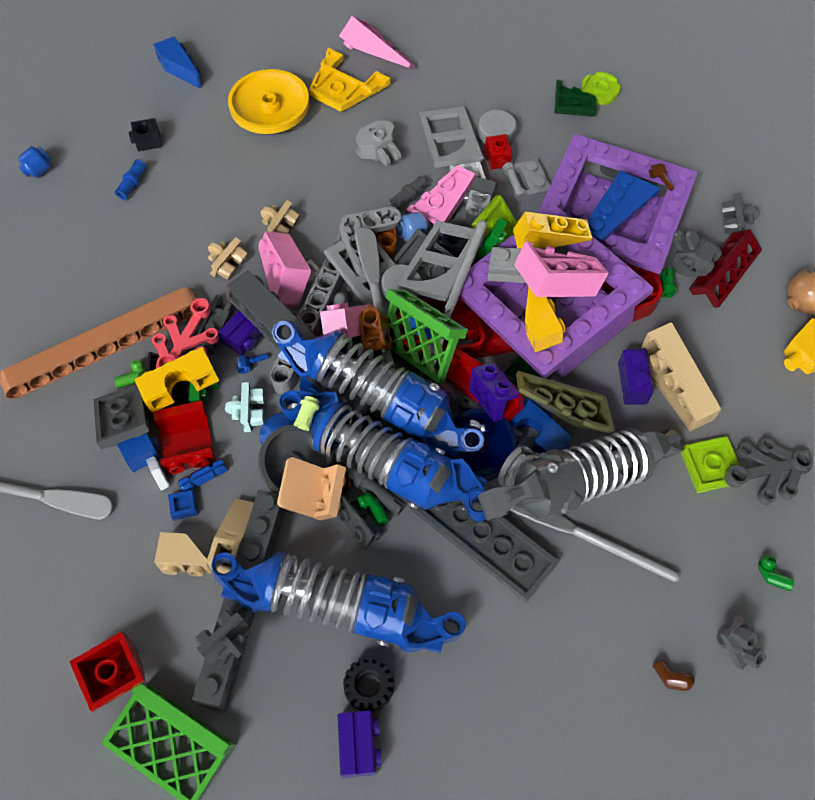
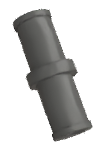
[389,176,428,210]

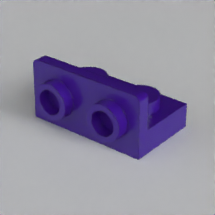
[469,362,519,422]

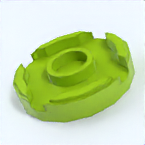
[581,72,621,105]

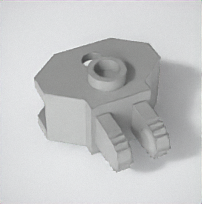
[356,121,402,166]

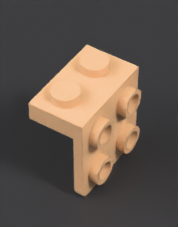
[277,457,346,520]

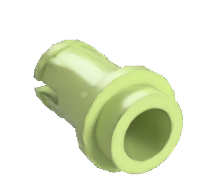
[294,396,320,431]

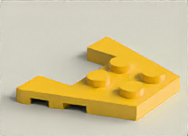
[309,48,391,112]

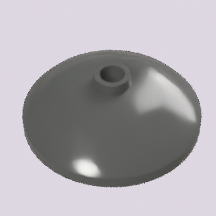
[258,425,332,494]

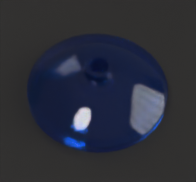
[444,408,517,482]

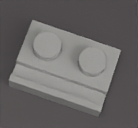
[488,247,526,283]

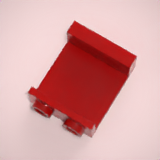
[153,400,216,474]

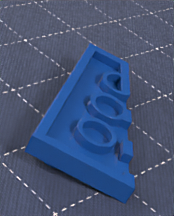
[588,170,661,244]

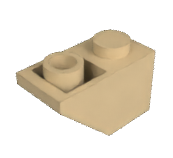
[154,532,212,577]

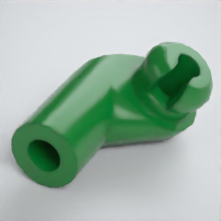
[357,492,389,526]
[758,555,794,591]

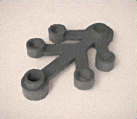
[725,438,813,505]

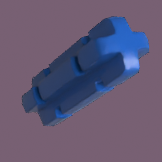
[178,459,227,491]

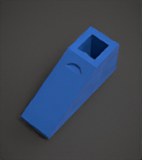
[153,36,202,88]

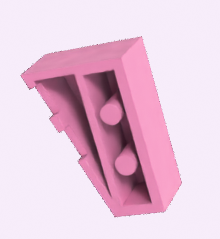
[259,231,311,308]
[320,302,376,338]

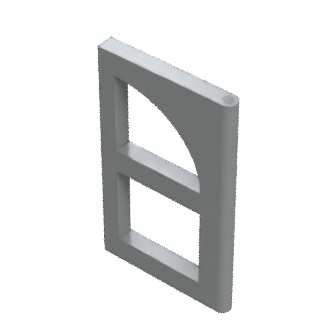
[419,106,484,168]
[396,221,486,301]
[323,235,395,314]

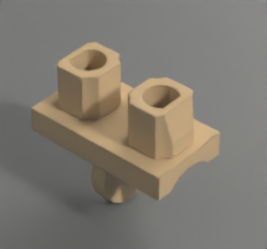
[260,200,299,234]
[208,237,248,280]

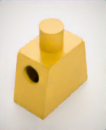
[784,318,815,374]

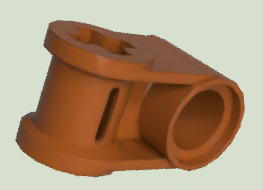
[373,219,397,260]
[359,306,392,353]

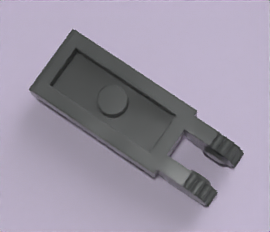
[192,295,235,354]

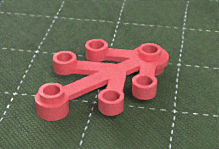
[152,298,220,369]

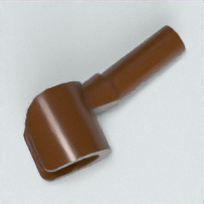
[649,163,675,191]

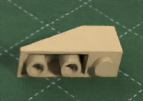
[206,499,254,574]

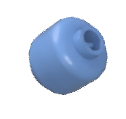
[396,212,430,242]

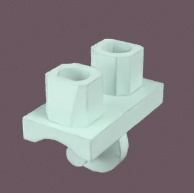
[225,382,265,432]

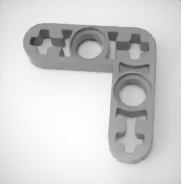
[339,207,401,277]

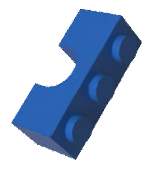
[508,394,573,454]

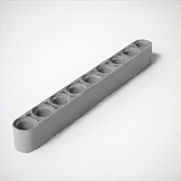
[270,224,358,395]

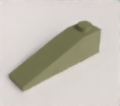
[516,371,615,434]

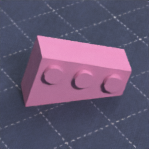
[514,241,609,297]

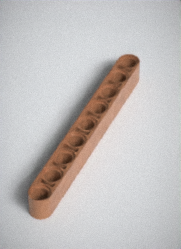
[0,287,197,399]

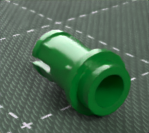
[660,268,677,298]

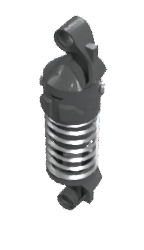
[477,427,684,521]

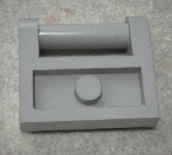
[502,159,550,202]

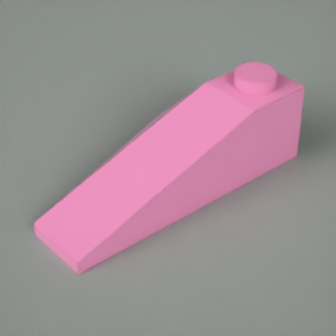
[340,16,416,69]

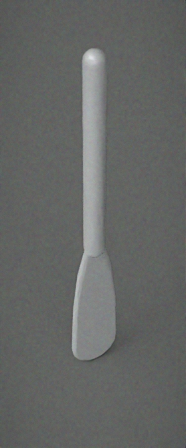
[419,220,487,375]
[355,227,393,363]
[0,482,113,520]
[510,506,680,582]

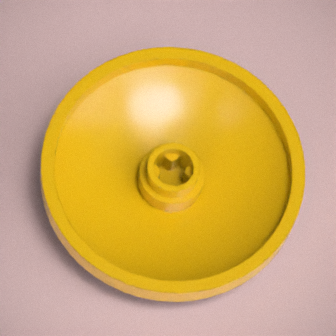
[228,69,310,134]

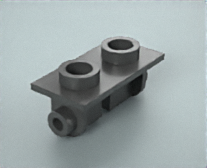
[337,496,383,550]

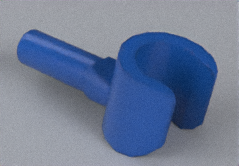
[237,353,269,374]

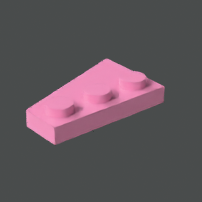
[406,165,476,226]

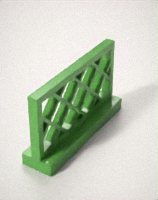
[385,289,468,383]
[101,682,236,800]

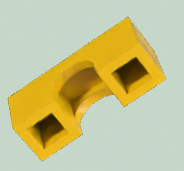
[134,347,219,413]

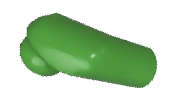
[114,359,146,389]

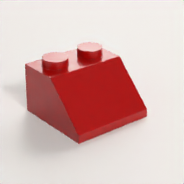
[69,631,145,712]

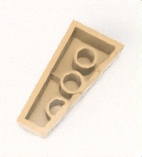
[641,322,721,432]

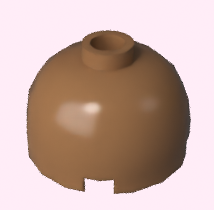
[787,268,815,315]

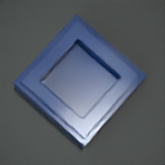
[168,489,198,521]

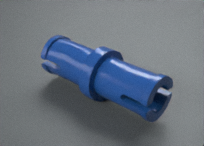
[114,159,147,200]

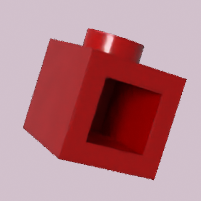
[484,134,512,170]

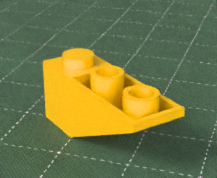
[513,211,592,250]
[525,287,566,353]

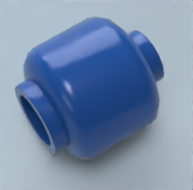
[18,146,52,178]

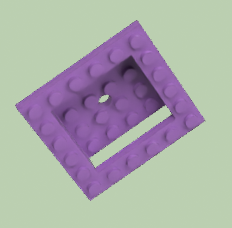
[538,134,697,274]
[459,204,653,379]

